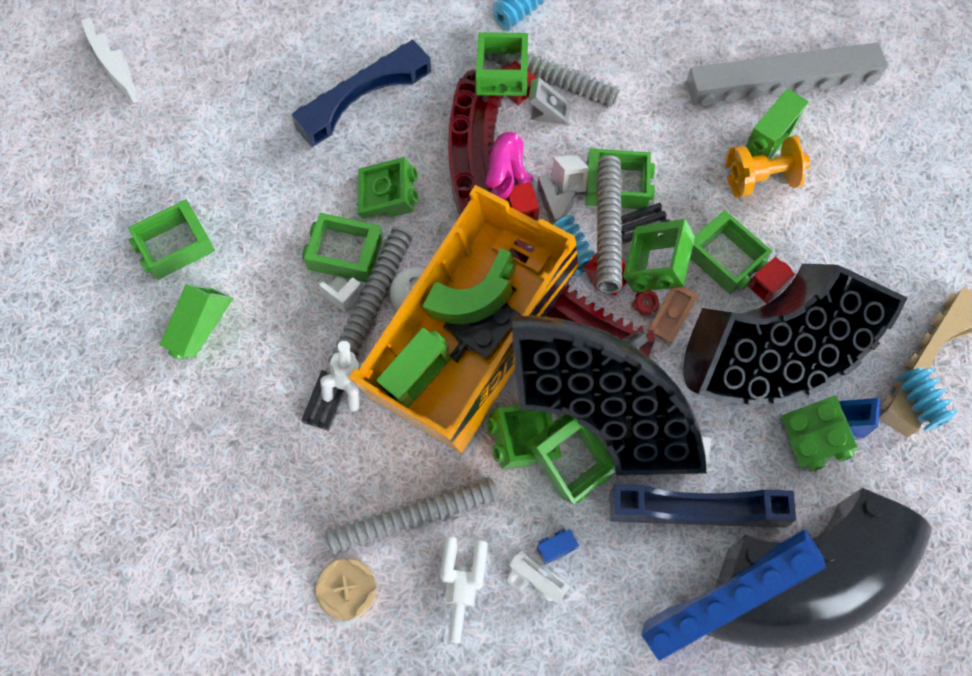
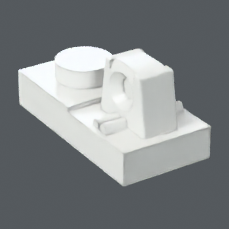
[507,551,570,604]

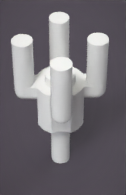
[320,341,364,411]
[440,537,487,644]

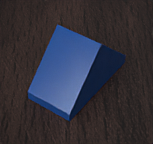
[839,398,880,438]

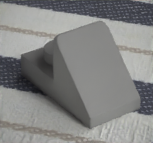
[528,77,571,124]
[537,174,576,225]

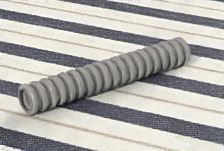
[484,53,619,108]
[597,155,622,293]
[329,226,413,362]
[326,477,498,555]

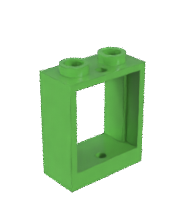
[476,32,528,96]
[745,88,809,159]
[585,148,655,209]
[128,199,215,280]
[690,210,772,295]
[302,213,383,283]
[623,219,695,292]
[376,328,451,409]
[526,413,615,504]

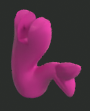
[485,132,533,199]

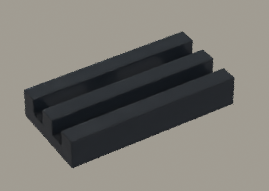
[621,202,670,244]
[301,370,345,431]

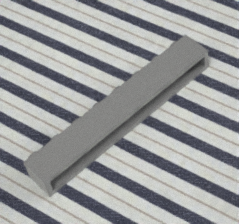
[686,42,888,106]

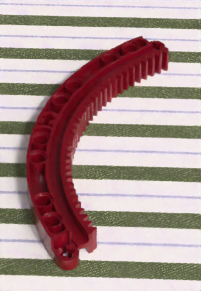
[448,70,655,357]

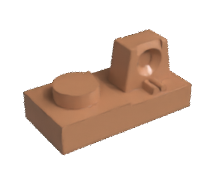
[648,287,699,344]

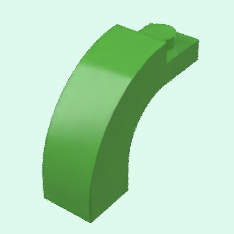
[423,249,516,324]

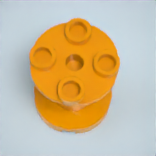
[725,136,810,198]

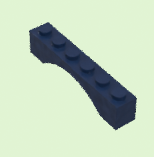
[291,39,432,147]
[610,484,796,528]

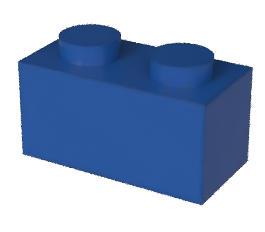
[536,529,579,565]

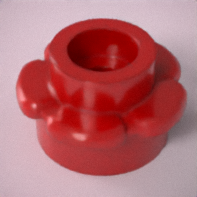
[633,291,659,316]

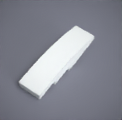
[81,18,138,103]

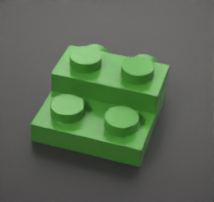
[358,157,419,218]
[781,395,860,472]
[487,406,562,469]

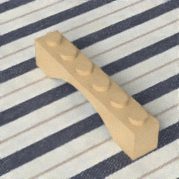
[879,287,972,438]

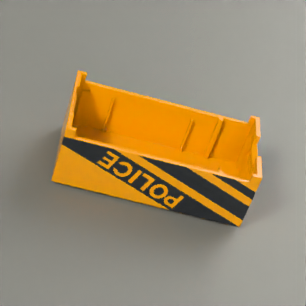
[348,185,579,454]

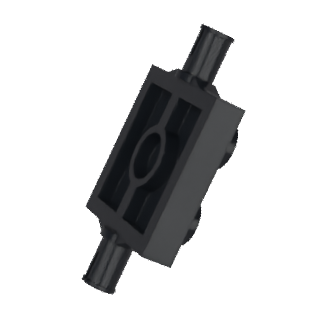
[443,284,522,363]

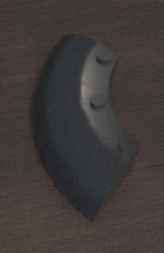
[683,263,908,405]
[512,316,707,476]
[707,488,932,648]

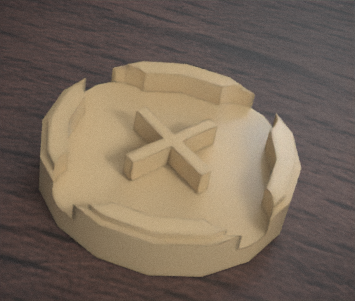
[316,558,376,620]

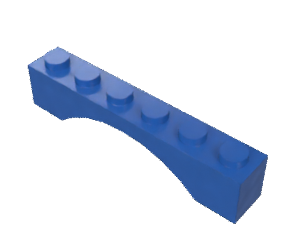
[641,529,826,661]

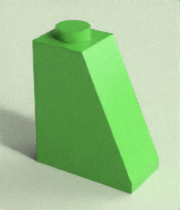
[160,284,233,360]

